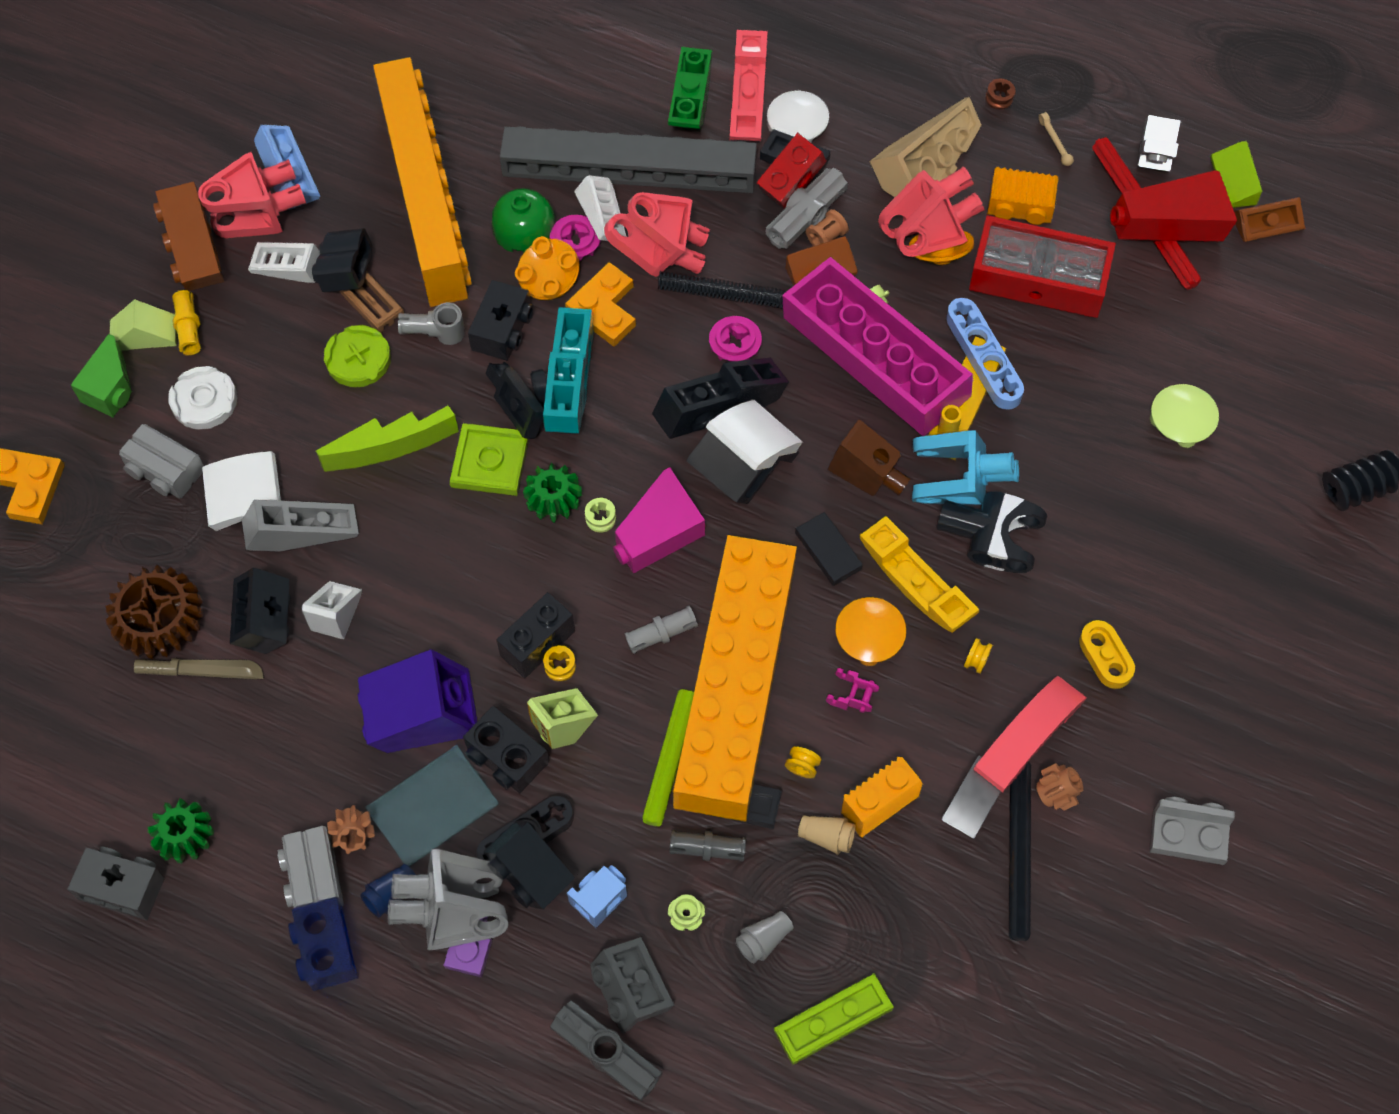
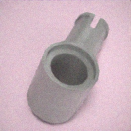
[398,302,466,345]

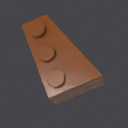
[153,181,225,291]

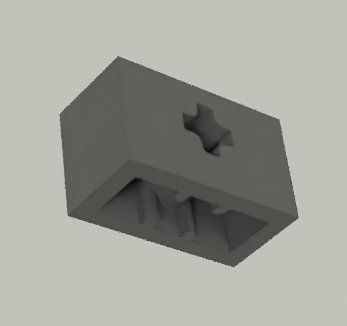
[67,847,165,920]

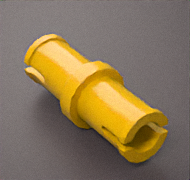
[172,290,201,355]

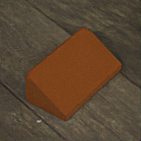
[1234,197,1305,242]
[785,236,858,285]

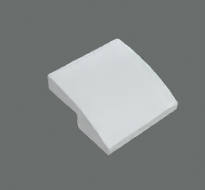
[706,400,803,471]
[202,451,281,531]

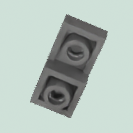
[941,755,1001,839]

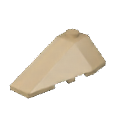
[870,97,981,197]

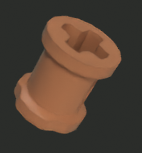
[806,209,849,246]

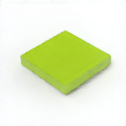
[450,423,529,496]

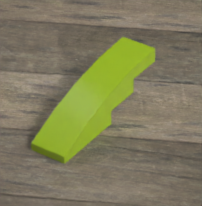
[316,406,459,472]

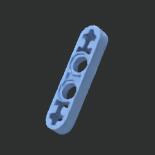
[946,298,1024,410]

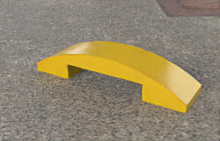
[860,516,979,633]

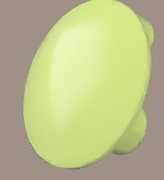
[1150,384,1219,448]

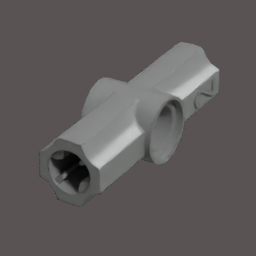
[766,167,848,249]

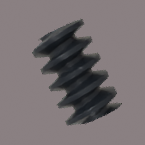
[1322,450,1399,511]

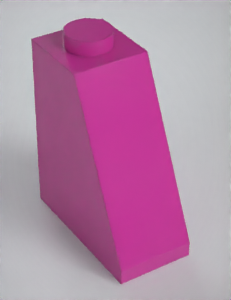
[613,467,705,574]

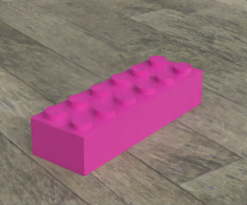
[782,257,973,436]

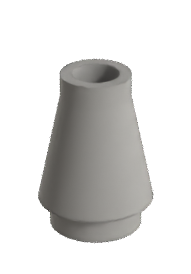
[736,911,793,963]

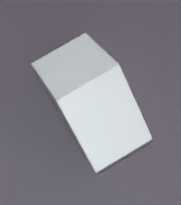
[302,581,362,639]

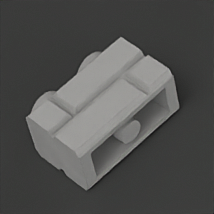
[119,424,204,499]
[277,826,344,916]

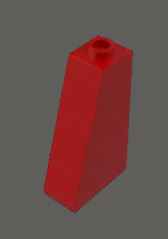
[1110,171,1237,242]

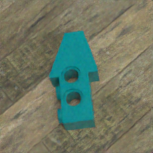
[543,307,594,434]

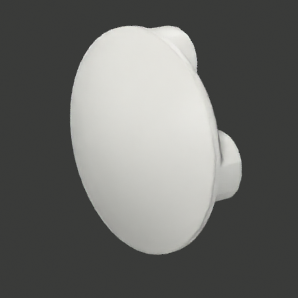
[767,91,829,143]

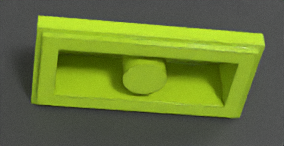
[1210,141,1262,208]

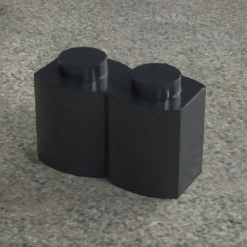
[312,228,373,292]

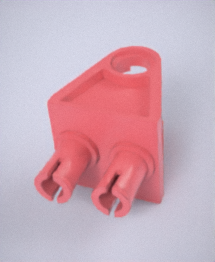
[198,152,306,238]
[878,166,985,257]
[604,192,709,277]

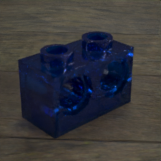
[288,897,358,991]

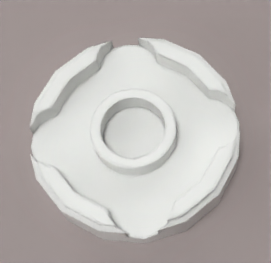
[169,366,237,430]

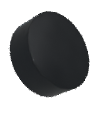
[530,369,547,403]

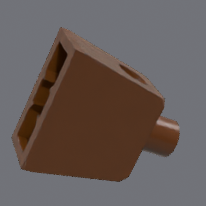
[827,419,911,496]

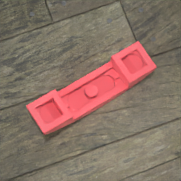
[729,30,768,141]
[973,676,1087,793]

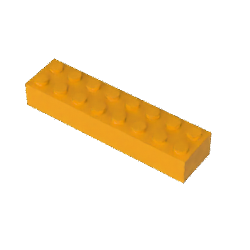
[373,57,472,307]
[673,535,797,822]

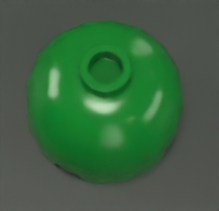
[492,188,556,253]

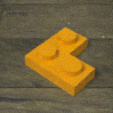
[565,262,636,347]
[0,448,65,525]

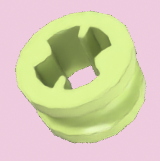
[585,498,616,533]

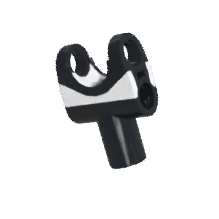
[937,491,1047,573]

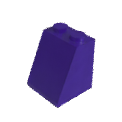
[358,649,477,753]

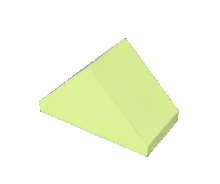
[110,299,177,350]

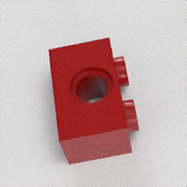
[756,132,827,209]

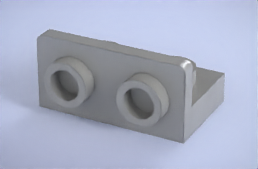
[1150,797,1235,865]

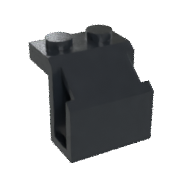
[686,430,799,504]

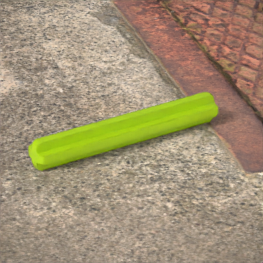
[642,689,694,827]

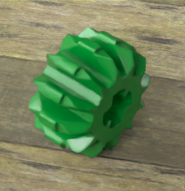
[523,462,582,523]
[148,798,214,864]

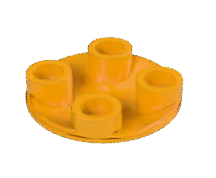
[515,237,579,300]
[835,597,906,666]

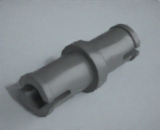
[669,830,746,861]

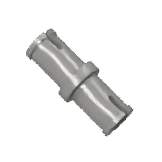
[624,606,698,654]

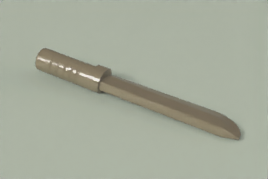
[134,658,263,679]

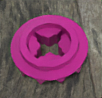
[550,215,600,261]
[709,316,762,362]

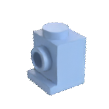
[567,865,627,928]

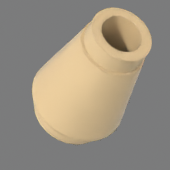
[798,815,856,854]

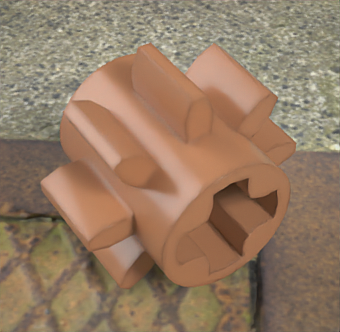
[1036,763,1083,811]
[327,805,375,854]

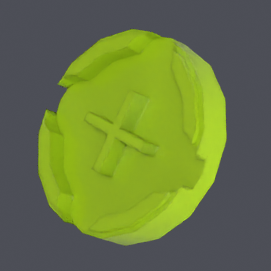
[324,325,391,387]

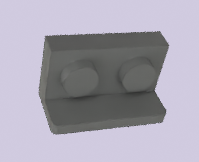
[590,937,674,1033]

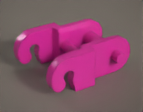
[826,668,879,713]

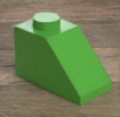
[71,334,132,417]

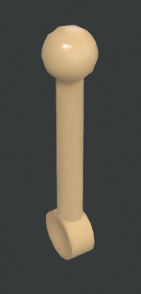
[1039,112,1074,166]

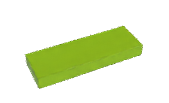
[774,974,894,1065]

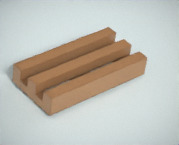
[340,271,404,333]

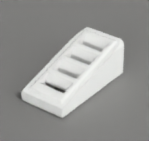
[574,175,627,241]
[248,242,320,283]

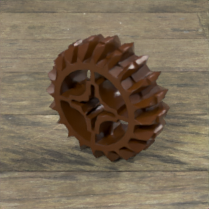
[105,565,204,660]

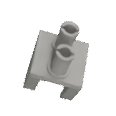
[388,849,508,950]

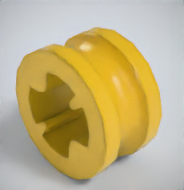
[964,638,993,674]
[543,645,576,682]
[785,747,822,778]

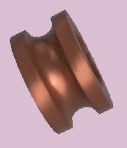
[986,78,1015,109]

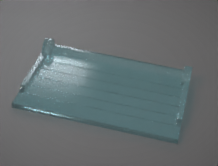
[365,745,499,866]

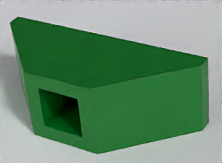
[668,47,712,129]

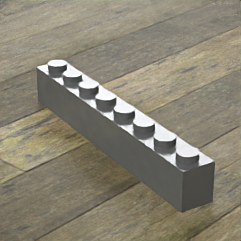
[500,126,757,193]

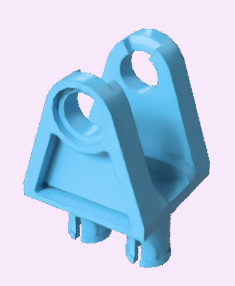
[912,430,1019,505]

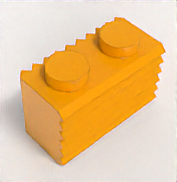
[987,167,1058,225]
[841,757,923,838]

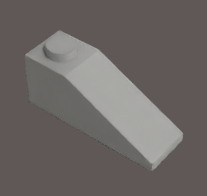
[242,499,359,551]

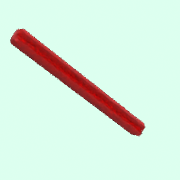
[1092,137,1201,290]

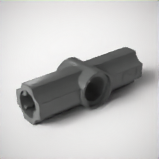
[550,1001,662,1102]

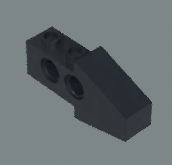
[652,358,789,439]

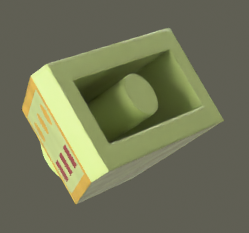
[527,688,598,749]

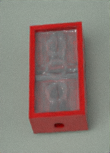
[969,215,1116,318]

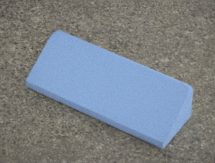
[254,125,320,210]

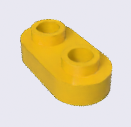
[1079,620,1135,689]

